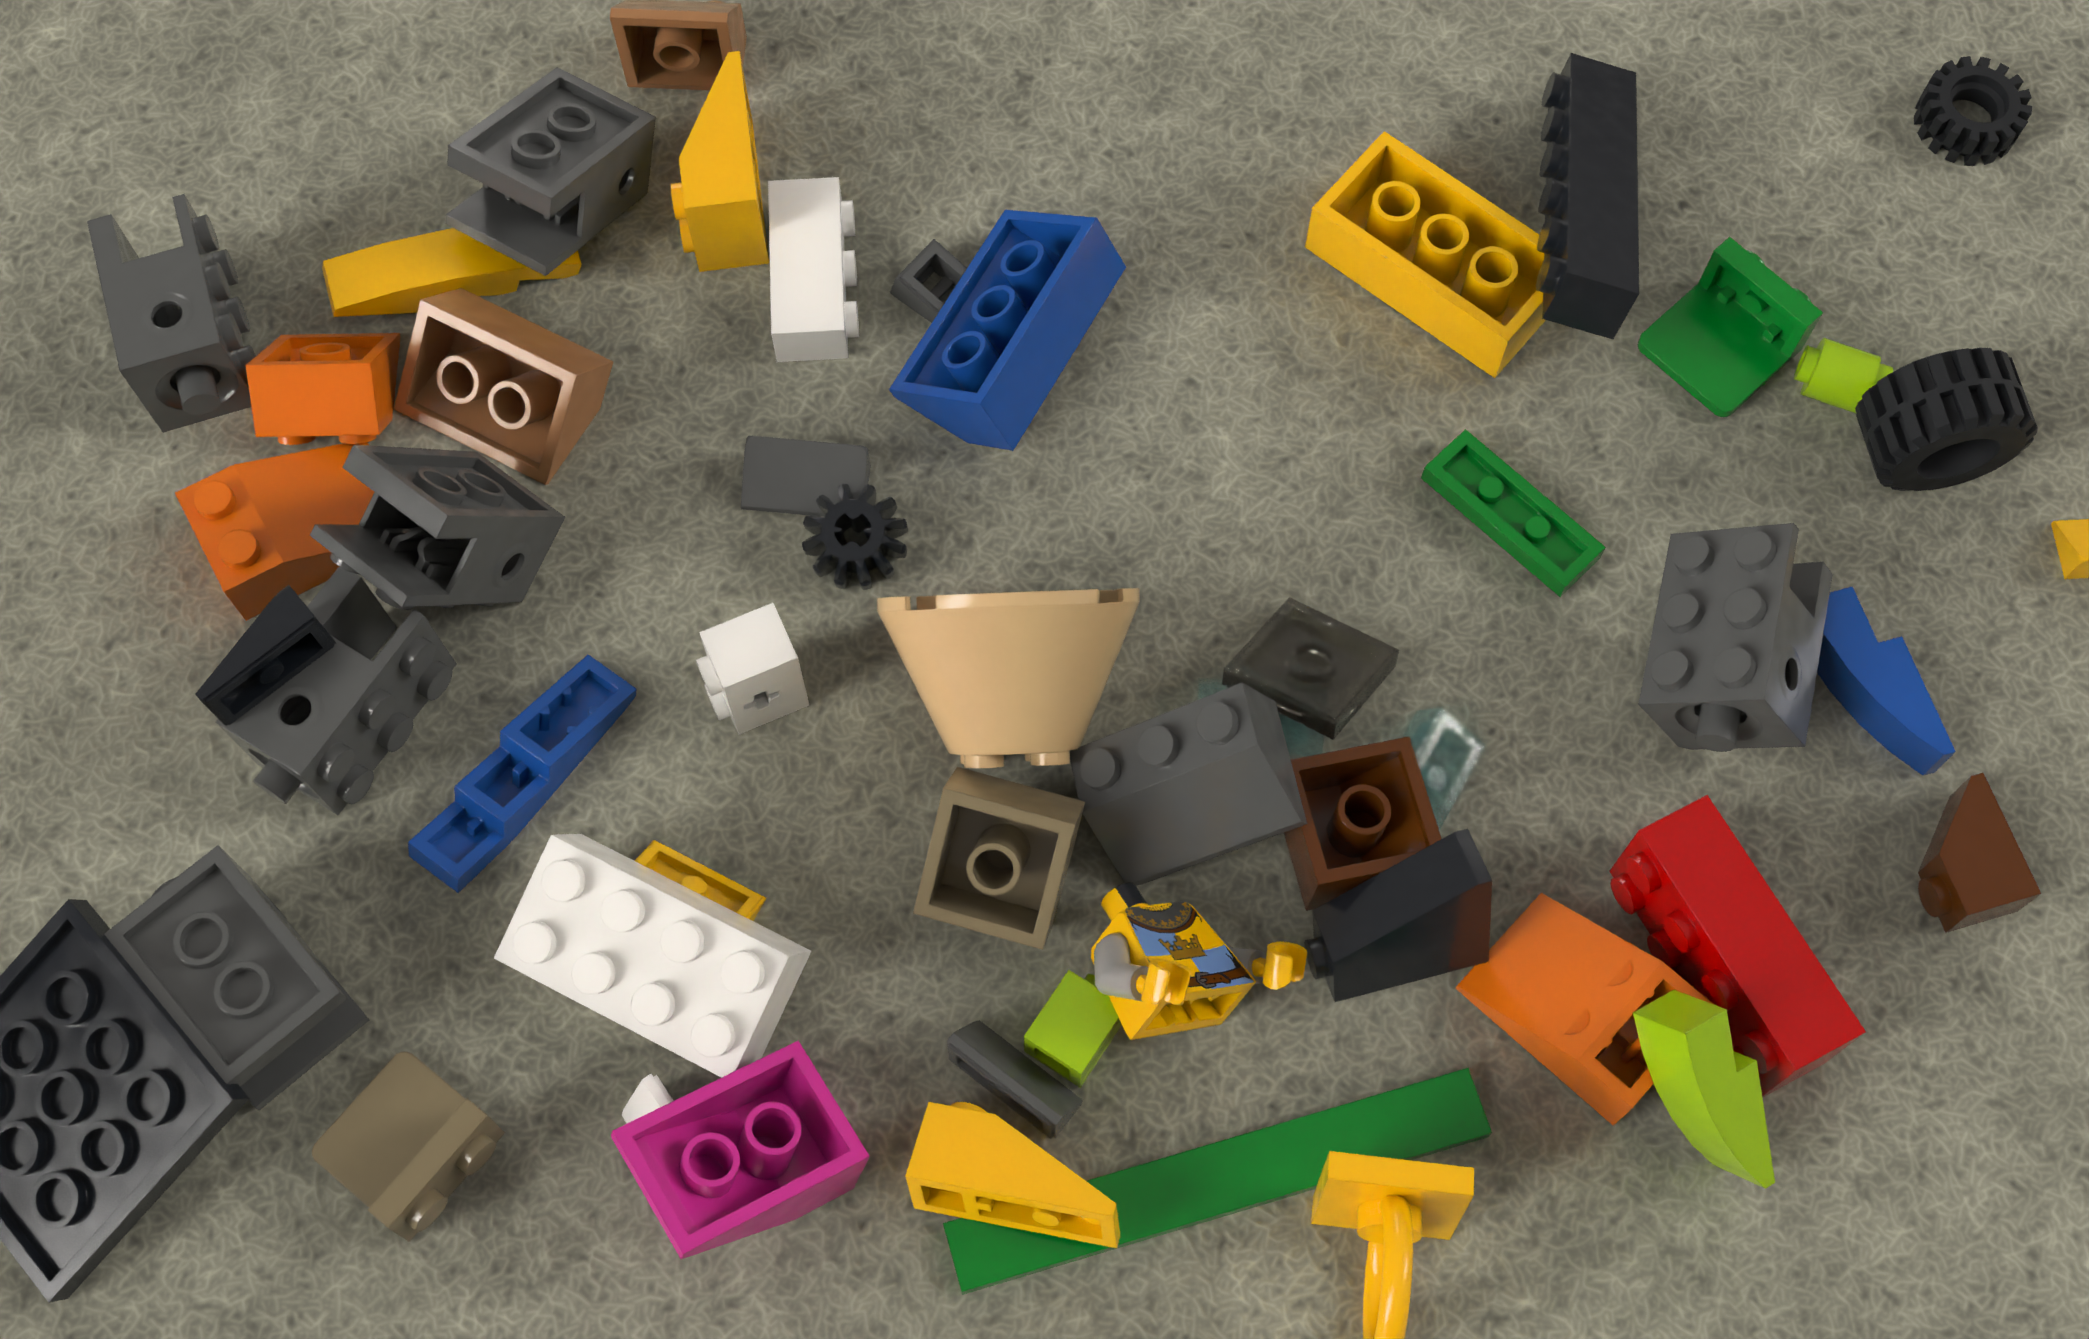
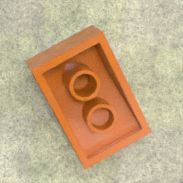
[175,442,374,621]

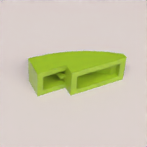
[1633,990,1775,1189]

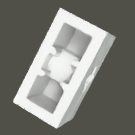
[696,603,809,734]

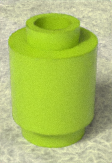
[1794,338,1893,414]

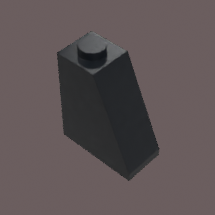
[1304,829,1492,1002]

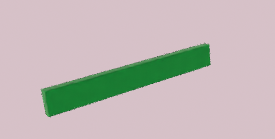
[943,1068,1492,1295]

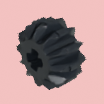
[802,484,908,590]

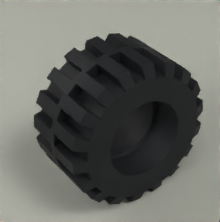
[1855,348,2038,491]

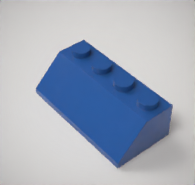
[889,210,1126,451]

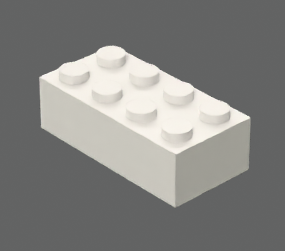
[494,834,811,1078]

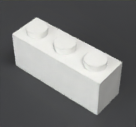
[768,177,859,362]

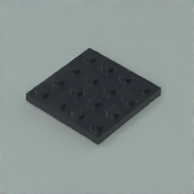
[0,899,250,1303]

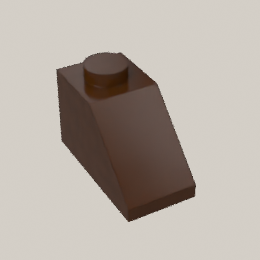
[1918,773,2041,933]

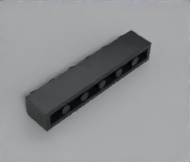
[1536,53,1639,339]

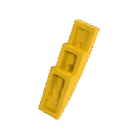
[322,228,582,317]

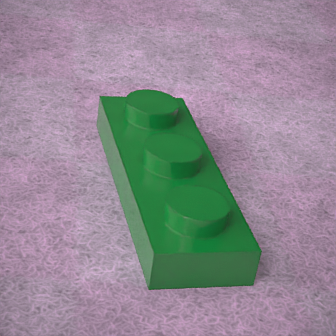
[1421,429,1606,597]

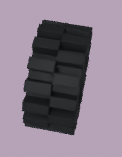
[1914,56,2032,166]

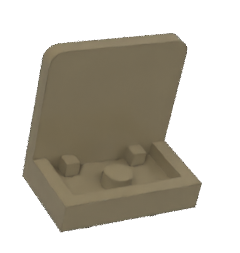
[312,1051,505,1242]

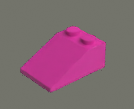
[611,1040,870,1259]

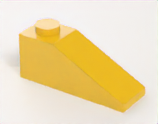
[905,1102,1120,1248]

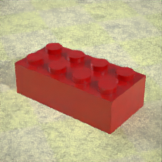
[1609,795,1866,1098]

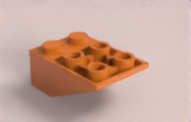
[1455,893,1713,1126]

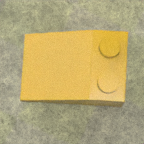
[671,51,769,272]

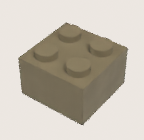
[913,767,1085,950]

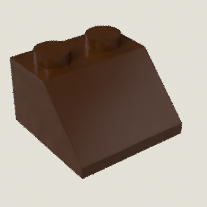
[1284,736,1442,911]

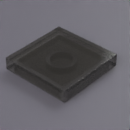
[1222,597,1399,740]

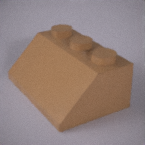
[393,288,614,485]

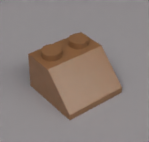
[610,0,747,90]

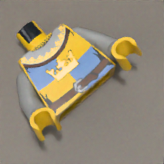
[1091,882,1307,1040]

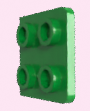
[1637,236,1823,417]

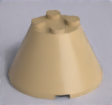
[877,588,1140,768]

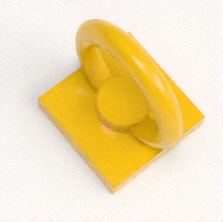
[1311,1151,1474,1339]

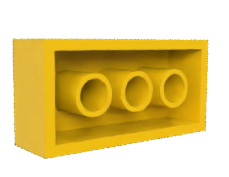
[1305,131,1546,378]

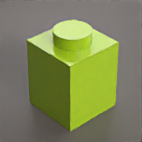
[1024,970,1122,1088]

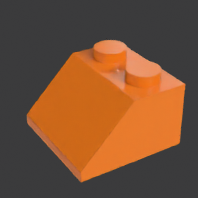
[246,333,401,445]

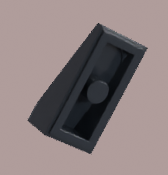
[196,585,336,726]

